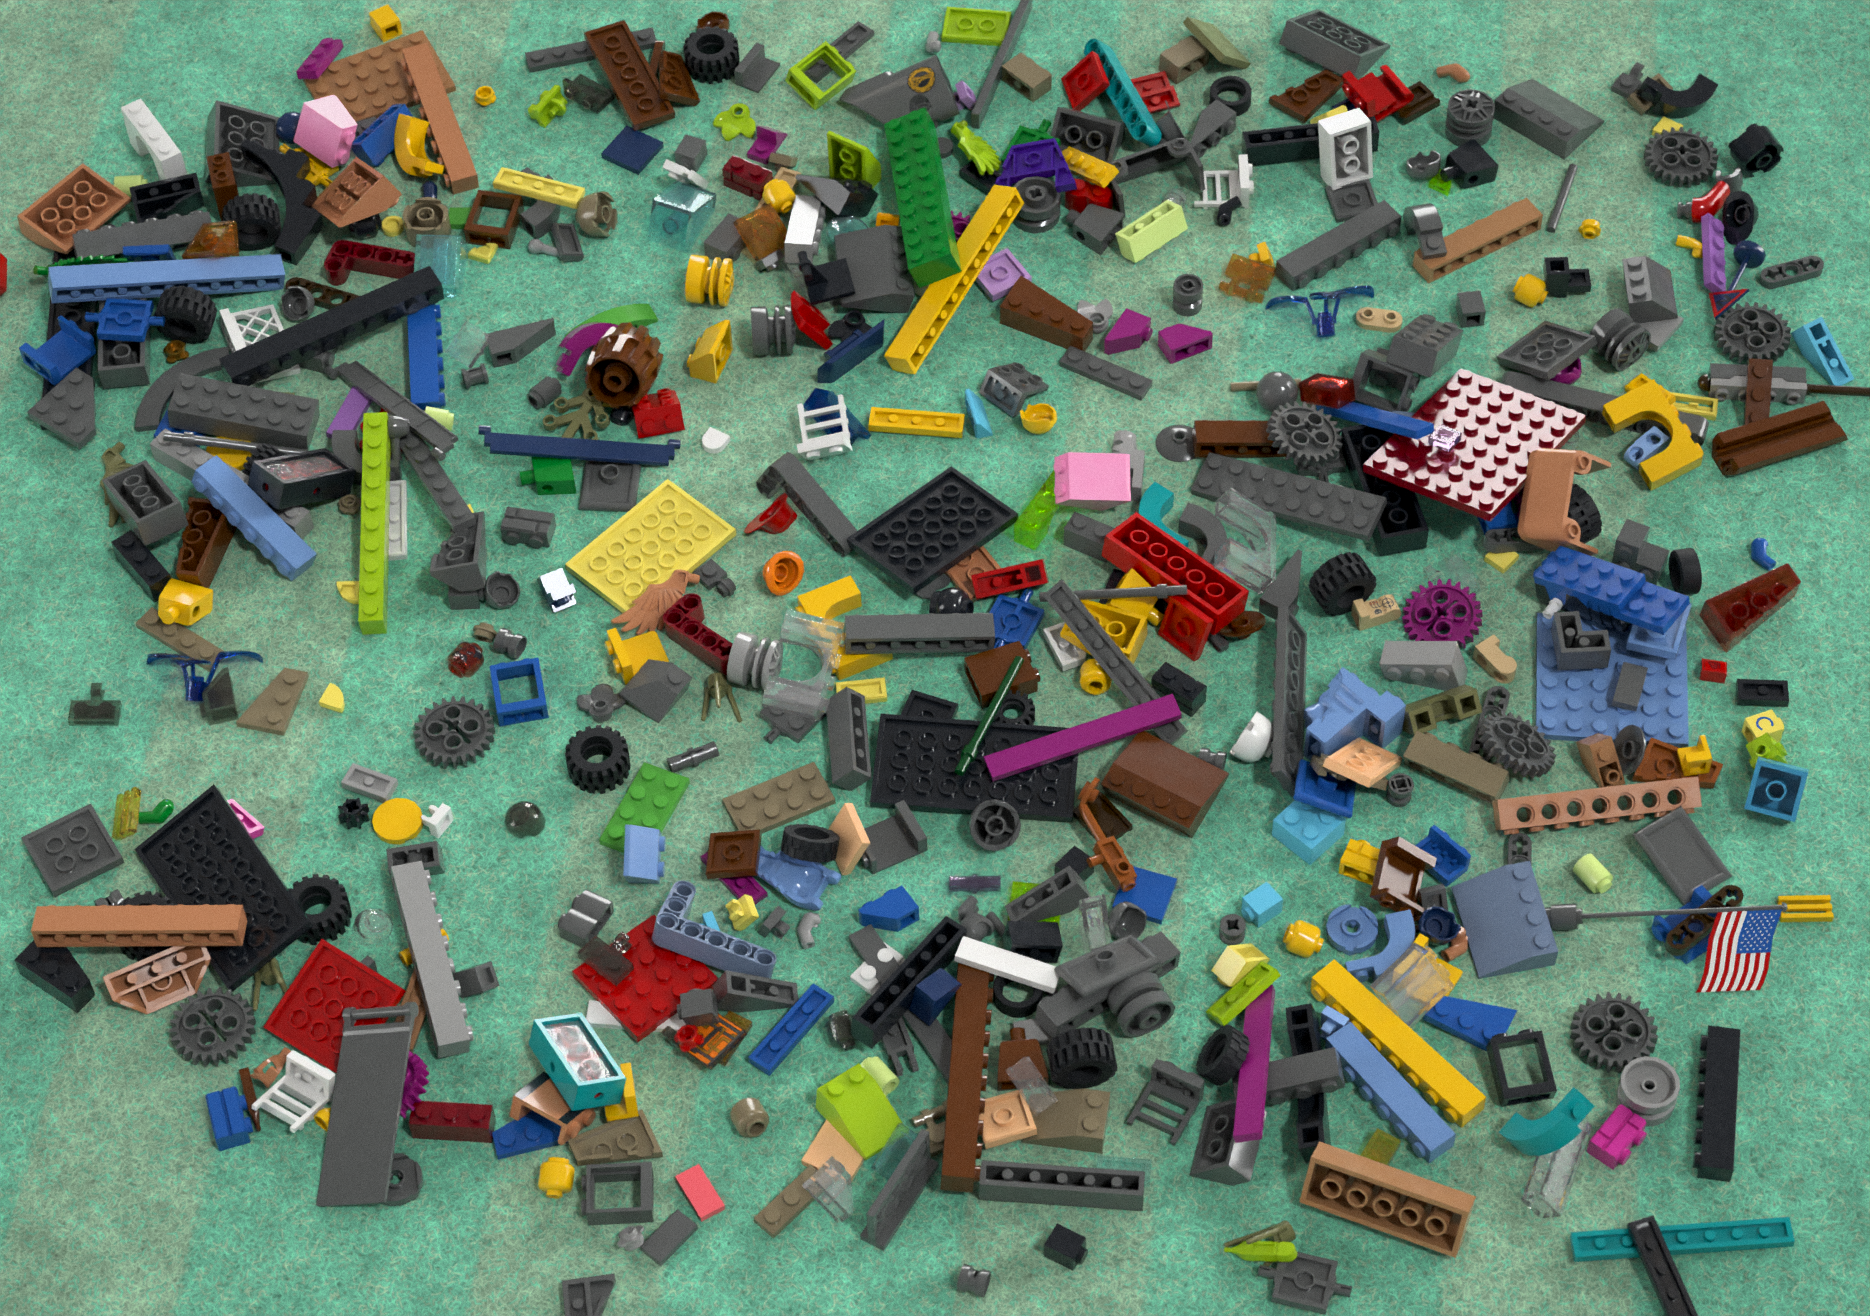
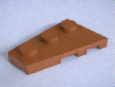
[1633,738,1723,789]

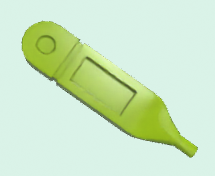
[1224,1241,1298,1262]

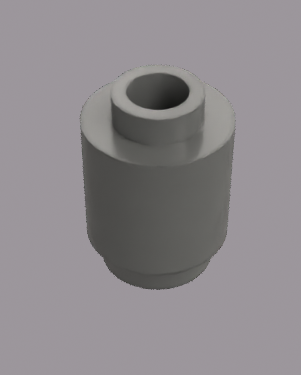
[527,376,562,410]

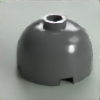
[969,799,1021,851]

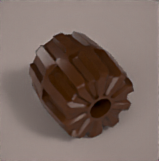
[585,322,664,409]

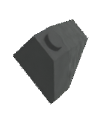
[430,511,486,592]

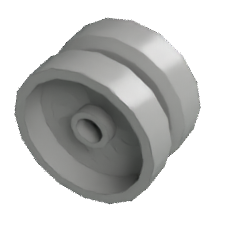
[1616,1057,1680,1127]

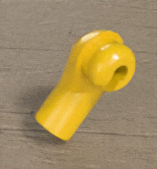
[1676,235,1703,259]

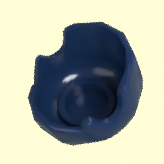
[276,111,301,144]
[1418,906,1461,946]

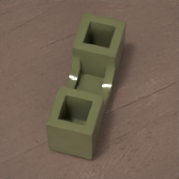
[1403,684,1482,736]

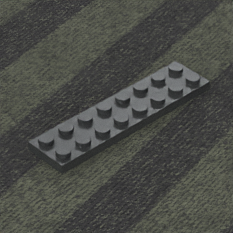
[1191,452,1387,541]
[1270,606,1307,797]

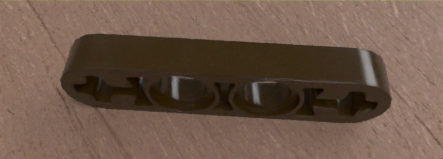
[285,277,360,310]
[1665,885,1744,956]

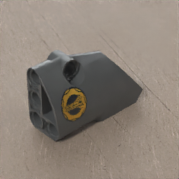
[840,55,960,128]

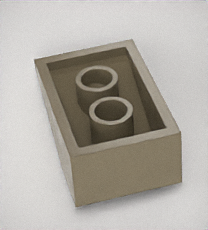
[1022,1088,1110,1154]

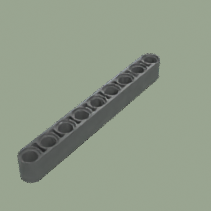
[1500,371,1709,446]

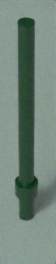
[955,656,1024,776]

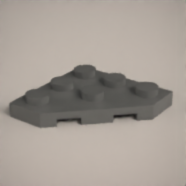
[27,368,97,449]

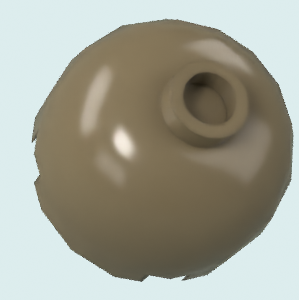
[575,191,617,237]

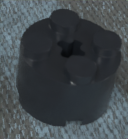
[1728,123,1784,178]

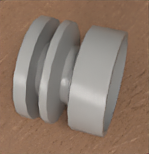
[727,632,783,691]

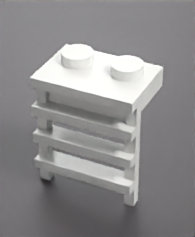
[1192,155,1254,209]
[797,394,853,460]
[252,1050,335,1133]

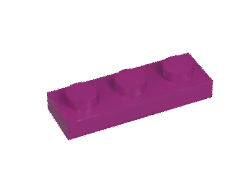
[296,38,344,79]

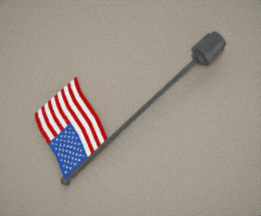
[1545,902,1788,992]

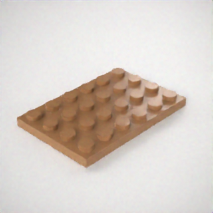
[303,30,456,122]

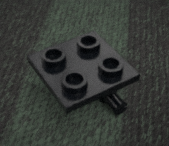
[797,251,856,306]

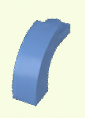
[1345,910,1415,986]

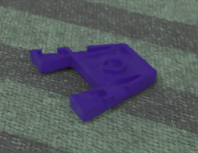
[995,138,1077,193]

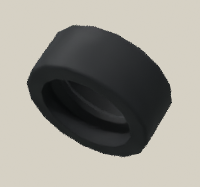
[1209,76,1252,116]
[1669,548,1702,595]
[993,975,1043,1018]

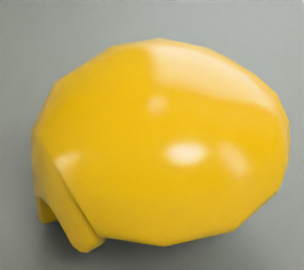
[1020,403,1057,435]

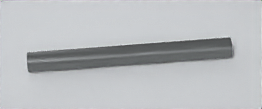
[1546,164,1578,233]

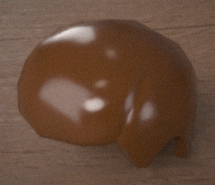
[696,11,730,30]

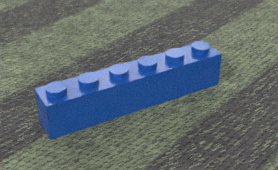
[407,304,446,411]

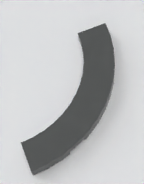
[135,347,230,432]

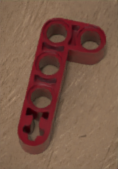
[324,240,419,286]
[663,593,733,675]

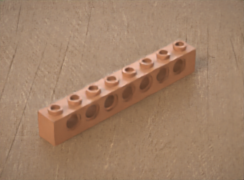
[1492,776,1702,835]

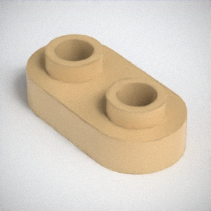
[1356,307,1403,333]

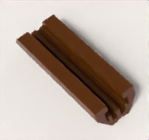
[1712,401,1848,475]

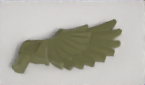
[100,441,133,528]

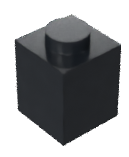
[1054,845,1094,882]
[1044,1223,1088,1271]

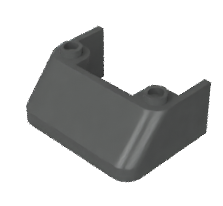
[1106,138,1205,218]

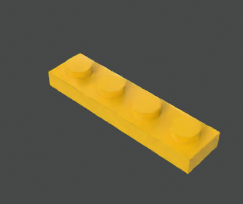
[1062,146,1119,188]
[868,407,965,438]

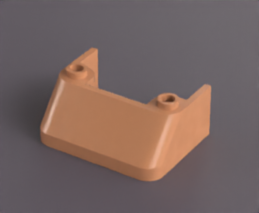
[1518,448,1611,556]

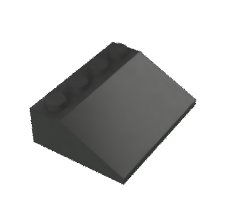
[1279,9,1391,79]
[1494,79,1604,160]
[205,100,279,187]
[834,225,915,313]

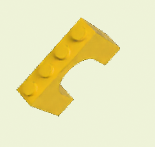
[1602,379,1704,491]
[795,575,893,681]

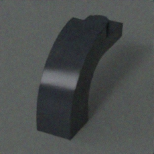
[1636,73,1719,118]

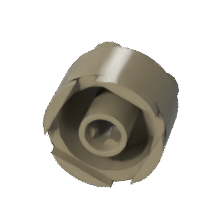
[403,197,451,249]

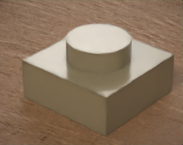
[769,153,798,168]

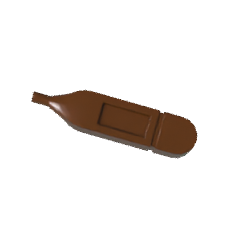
[650,40,665,78]
[239,1067,261,1132]

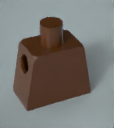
[997,1027,1048,1091]

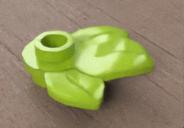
[713,103,756,141]

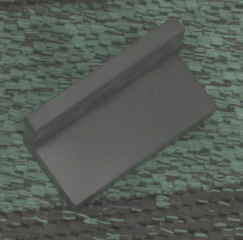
[734,42,780,93]

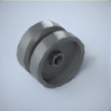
[1013,176,1061,234]
[1107,972,1175,1037]

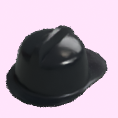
[1722,191,1759,245]

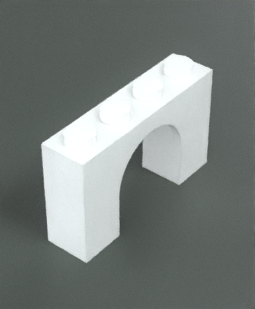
[121,98,187,180]

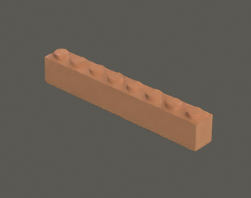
[400,43,479,195]
[31,904,247,947]

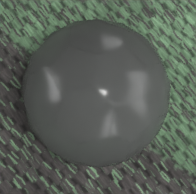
[1256,371,1298,413]

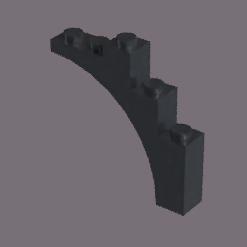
[241,138,323,266]

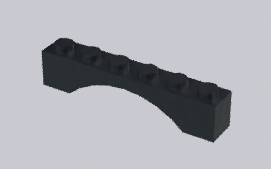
[1286,1003,1331,1164]

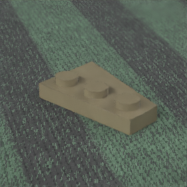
[236,668,309,736]

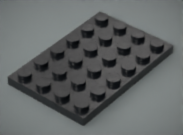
[847,466,1018,595]

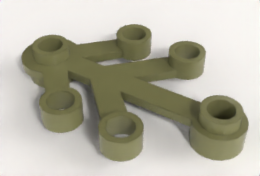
[543,388,610,440]

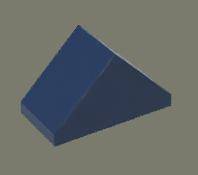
[909,968,962,1026]

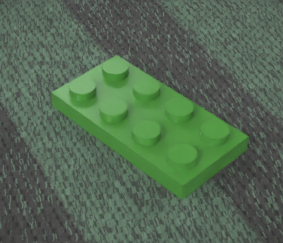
[599,762,690,853]

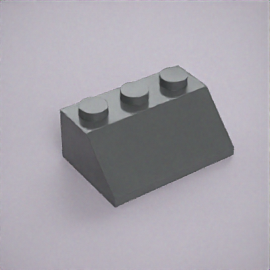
[1051,107,1126,163]
[1622,256,1678,324]
[1190,1098,1267,1186]

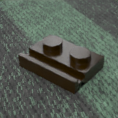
[1393,81,1440,124]
[1073,792,1133,840]

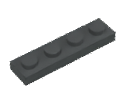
[1059,346,1153,401]

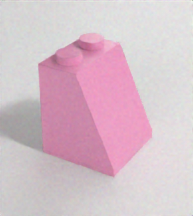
[293,95,357,167]
[1054,452,1131,511]

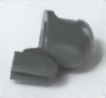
[958,895,995,942]

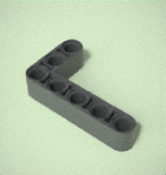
[756,452,857,557]

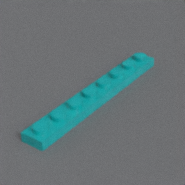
[1570,1217,1795,1262]

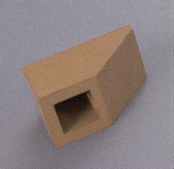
[1576,733,1626,788]

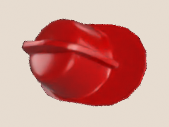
[744,493,797,534]

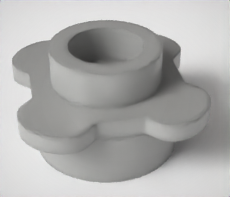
[617,1225,645,1251]

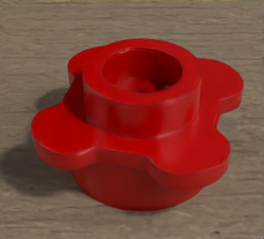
[674,1025,704,1052]

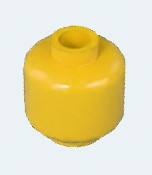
[762,179,796,213]
[1512,274,1548,308]
[1080,658,1112,695]
[1283,920,1324,958]
[538,1157,575,1199]

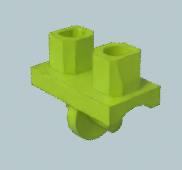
[528,85,568,128]

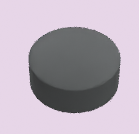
[938,137,953,158]

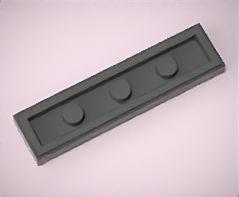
[804,21,875,84]

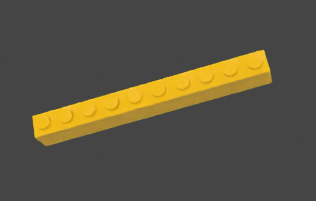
[884,185,1024,375]

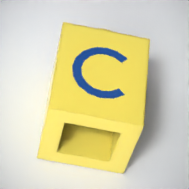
[1741,709,1784,743]

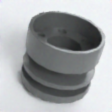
[1445,89,1495,147]
[751,305,796,355]
[1590,308,1651,371]

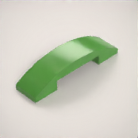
[565,303,658,347]

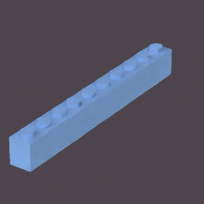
[48,254,285,303]

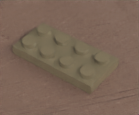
[722,762,836,834]

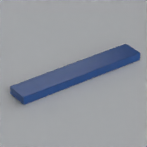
[1316,397,1434,440]

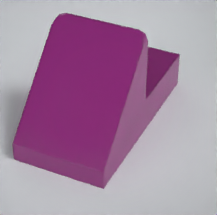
[747,126,787,165]

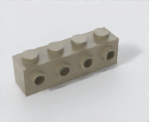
[1403,731,1509,805]

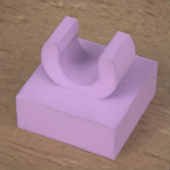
[953,80,977,110]

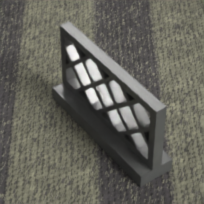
[860,1129,939,1251]

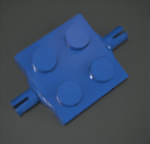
[85,298,165,342]
[989,588,1044,649]

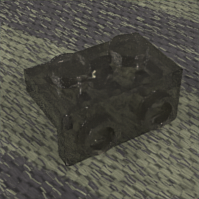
[563,74,615,114]

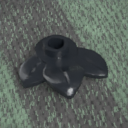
[828,310,873,342]

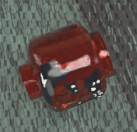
[448,642,484,678]

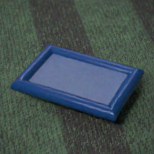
[1293,759,1356,818]

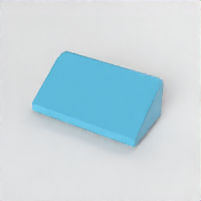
[965,389,993,439]

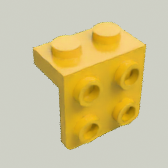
[605,628,669,685]

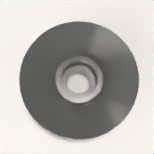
[1156,425,1194,462]
[1614,725,1646,775]

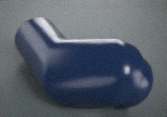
[415,181,438,203]

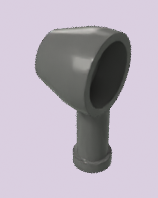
[388,415,410,460]

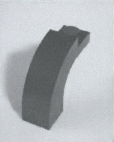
[520,167,561,239]
[1403,203,1447,260]
[331,430,402,486]
[1178,503,1227,569]

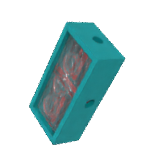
[528,1013,626,1111]

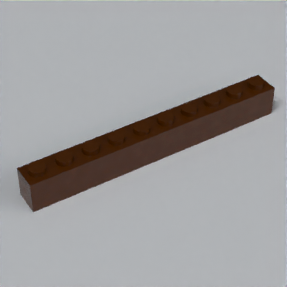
[940,963,994,1193]

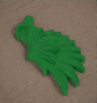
[33,255,134,278]

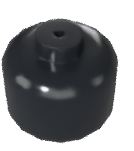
[609,405,634,426]

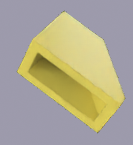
[1211,943,1270,987]

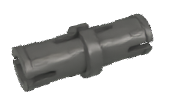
[667,741,719,773]

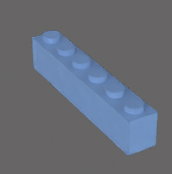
[191,455,317,581]
[1325,1022,1456,1163]

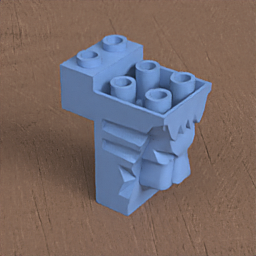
[1303,667,1406,761]

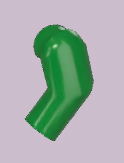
[138,799,174,824]

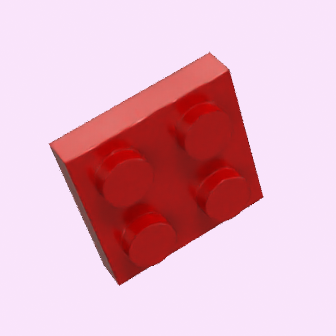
[1061,51,1110,111]
[1158,595,1214,661]

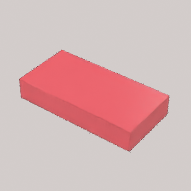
[675,1164,725,1222]

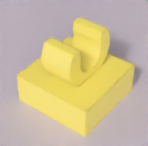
[725,894,759,931]

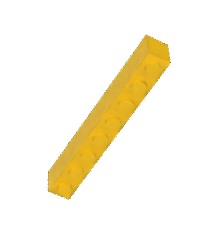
[1310,959,1486,1128]

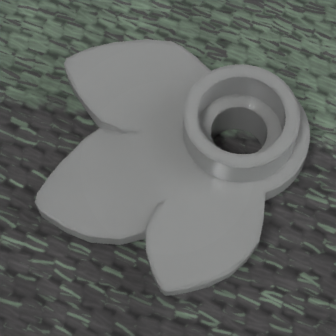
[1077,299,1113,333]

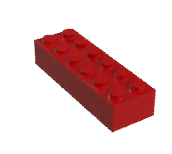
[1101,512,1249,635]

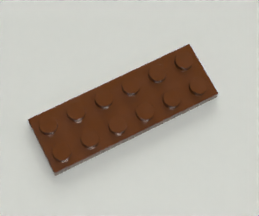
[584,20,675,131]

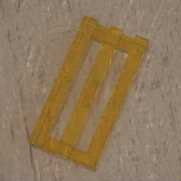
[112,787,141,840]

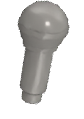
[528,238,559,257]

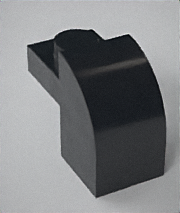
[1543,257,1591,298]

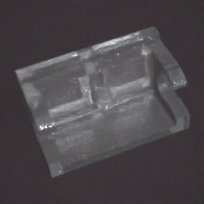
[1006,1056,1058,1116]

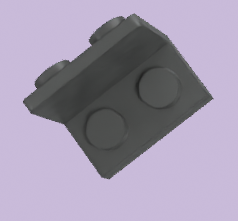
[979,362,1049,417]

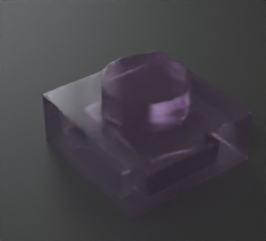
[1428,424,1462,452]

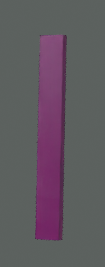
[984,694,1182,782]
[1233,984,1275,1143]

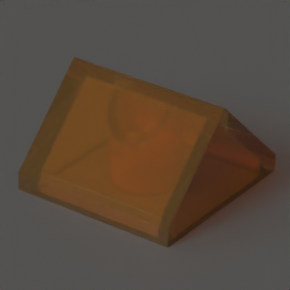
[181,220,239,259]

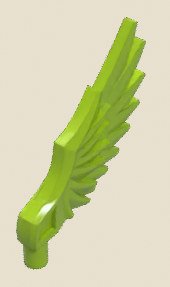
[950,120,1001,175]

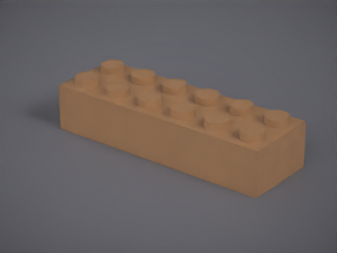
[1299,1142,1476,1258]

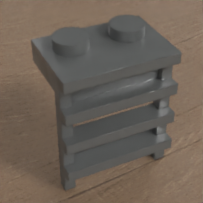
[1127,1058,1205,1146]

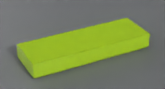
[1206,961,1281,1026]

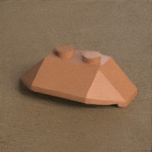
[103,946,211,1014]

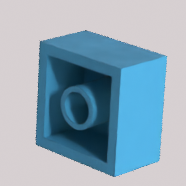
[1744,756,1809,822]

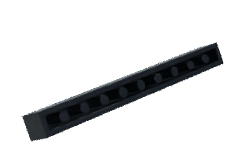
[219,266,444,386]

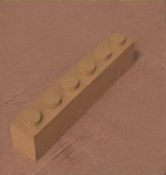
[1413,198,1543,283]

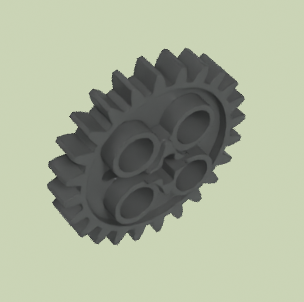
[1644,127,1719,188]
[1714,302,1791,364]
[1266,401,1343,468]
[413,696,495,769]
[1478,711,1556,778]
[169,987,256,1067]
[1570,992,1658,1073]

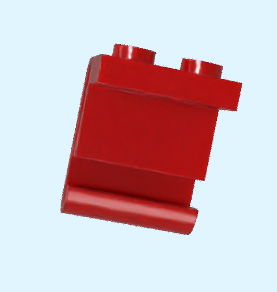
[1342,65,1414,122]

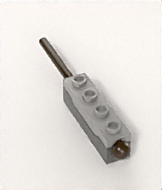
[1697,363,1870,405]

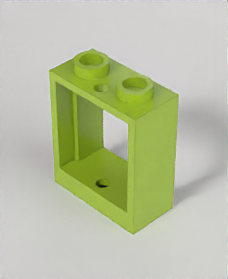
[785,41,856,110]

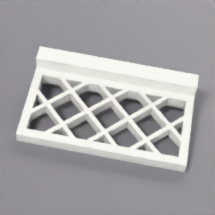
[219,304,301,387]

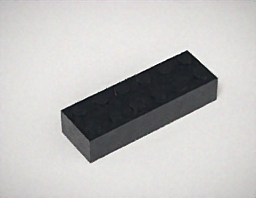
[1341,424,1429,556]

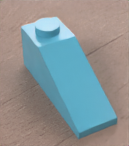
[1791,317,1854,386]

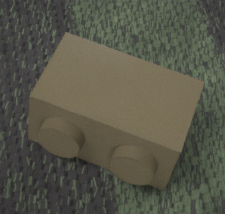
[1158,35,1210,84]
[1002,52,1052,102]

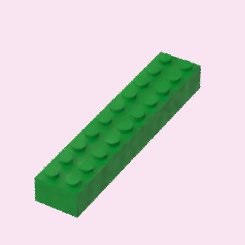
[884,107,962,289]

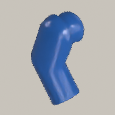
[1751,538,1776,571]

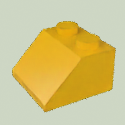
[687,319,733,383]

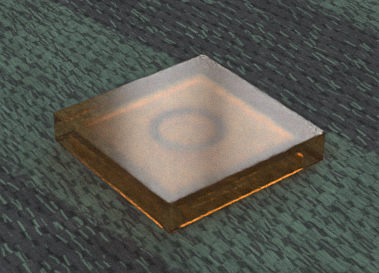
[733,203,787,262]

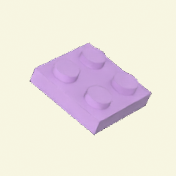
[975,248,1032,301]

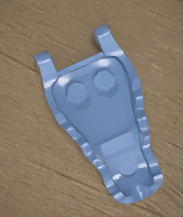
[757,846,841,911]

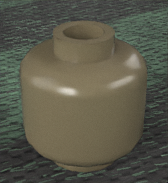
[730,1098,769,1137]

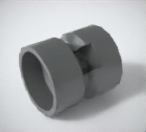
[1172,274,1203,317]

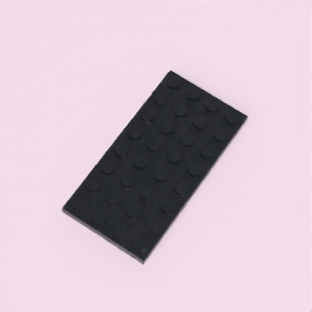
[870,714,1079,822]
[135,784,313,992]

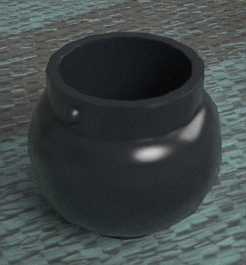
[929,587,974,614]

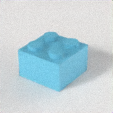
[1272,800,1346,865]

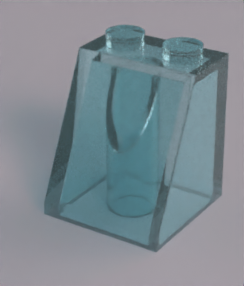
[648,181,717,253]
[414,235,469,298]

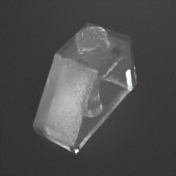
[802,1156,854,1224]

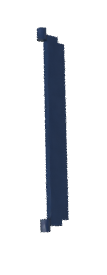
[478,425,681,466]

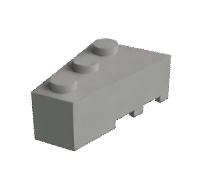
[1379,641,1468,691]

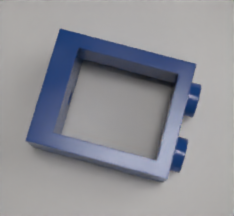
[489,658,549,726]

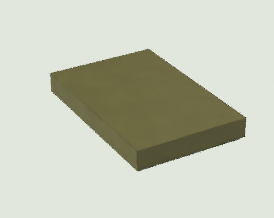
[1183,17,1251,69]

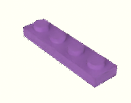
[1701,213,1726,292]

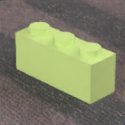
[1115,200,1188,263]

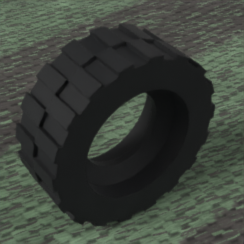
[781,824,840,863]
[1196,1024,1250,1086]

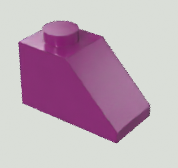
[1104,308,1153,355]
[1158,323,1213,364]

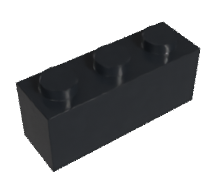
[111,530,171,603]

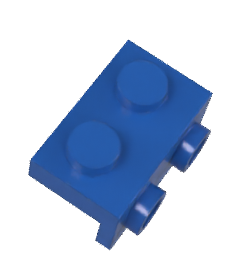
[1415,825,1471,887]

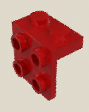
[631,388,685,438]

